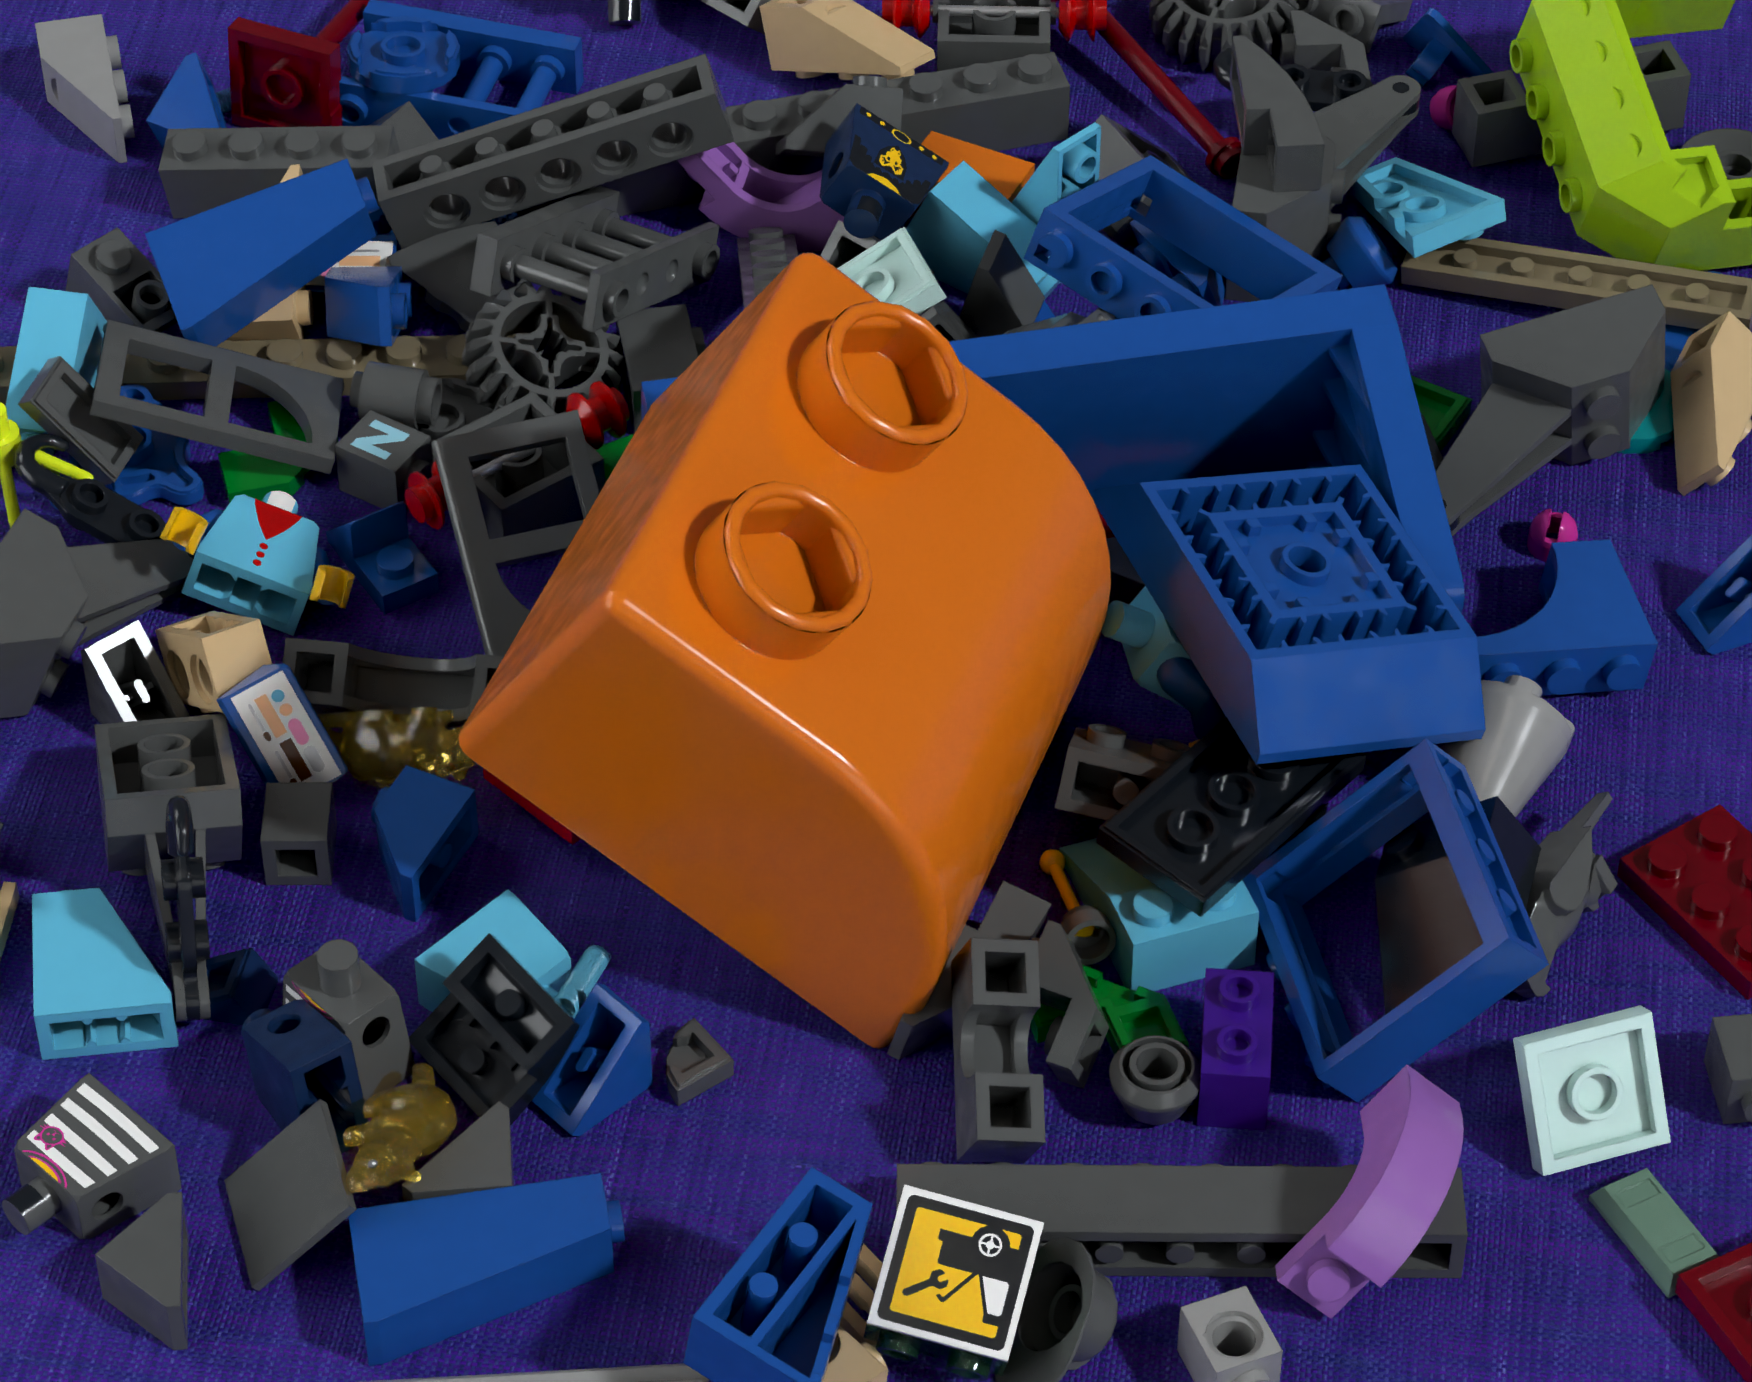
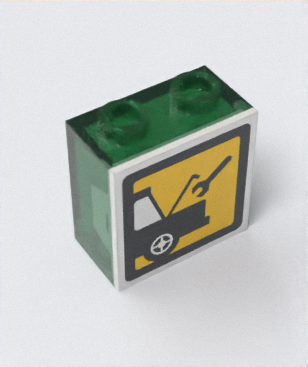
[863,1184,1044,1381]

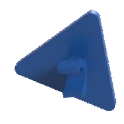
[1403,7,1494,87]

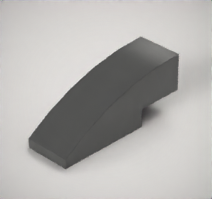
[1229,35,1325,192]
[887,880,1052,1060]

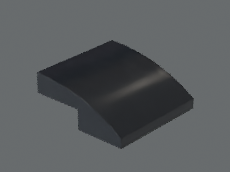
[409,933,580,1126]

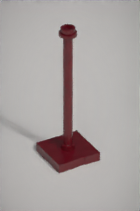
[228,0,380,128]
[1051,0,1242,179]

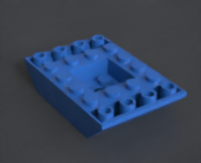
[1092,464,1486,765]

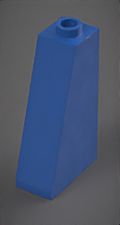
[145,159,379,346]
[348,1173,625,1366]

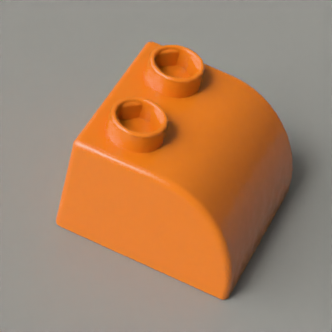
[459,253,1111,1049]

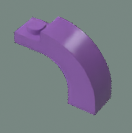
[677,142,844,252]
[1275,1064,1464,1319]

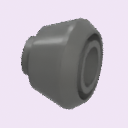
[1109,1035,1201,1125]

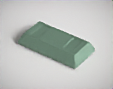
[1589,1168,1719,1298]

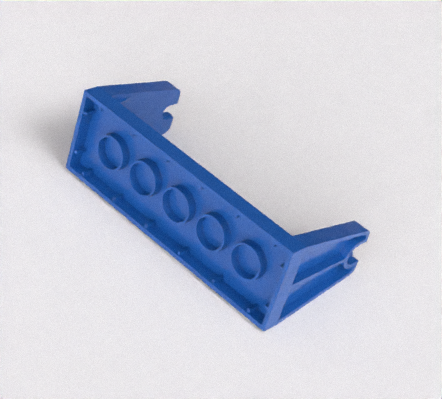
[641,284,1465,614]

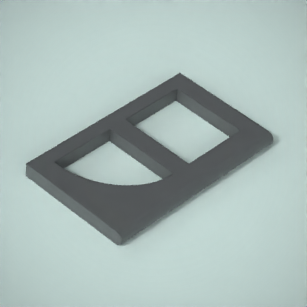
[89,319,345,474]
[431,410,599,656]

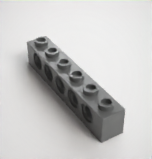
[372,54,734,249]

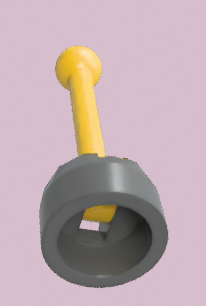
[1039,849,1116,965]

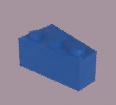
[683,1167,873,1382]

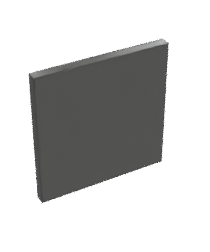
[224,1099,357,1291]

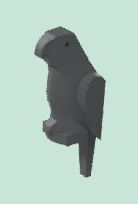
[1512,791,1618,998]

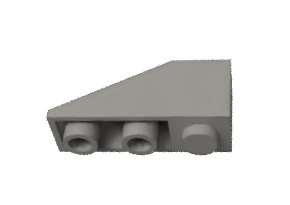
[35,14,135,163]

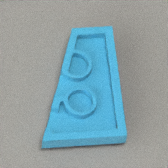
[1352,157,1506,258]

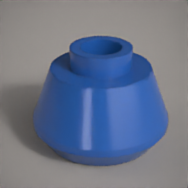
[1323,216,1398,290]

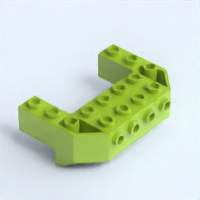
[1509,0,1752,271]

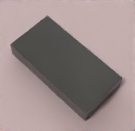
[18,356,144,485]

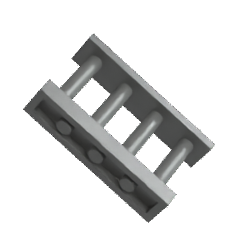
[470,186,720,332]

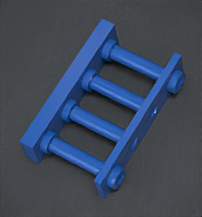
[339,0,584,140]

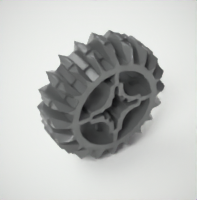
[1149,0,1299,71]
[461,282,625,414]

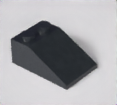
[1375,796,1541,1015]

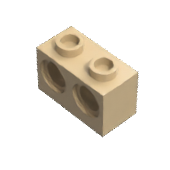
[155,611,272,719]

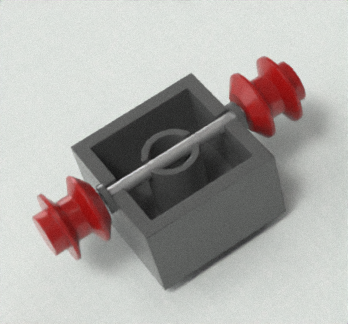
[882,0,1107,71]
[404,381,630,540]

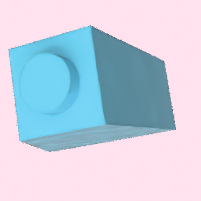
[906,160,1060,300]
[6,287,107,455]
[32,888,179,1060]

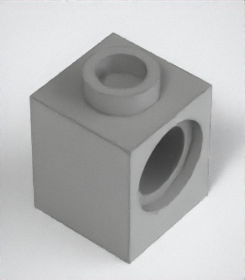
[1177,1286,1283,1382]

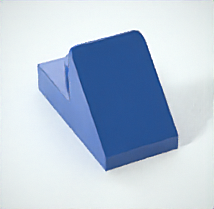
[326,501,439,614]

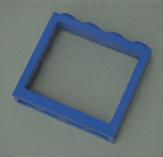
[1024,155,1343,319]
[1243,739,1549,1102]

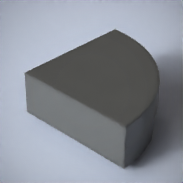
[666,1018,734,1106]

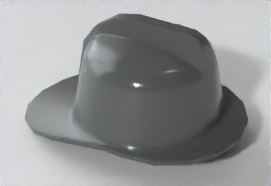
[995,1237,1118,1382]

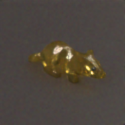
[317,707,476,788]
[343,1062,458,1194]

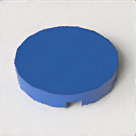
[347,16,460,95]

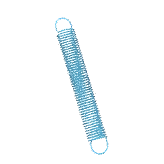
[554,945,611,1019]

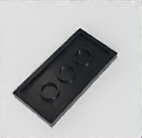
[1096,717,1367,917]

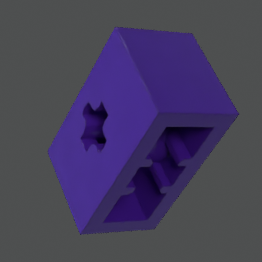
[1197,968,1274,1130]

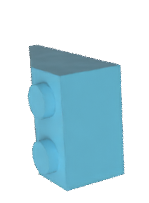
[1059,838,1259,991]

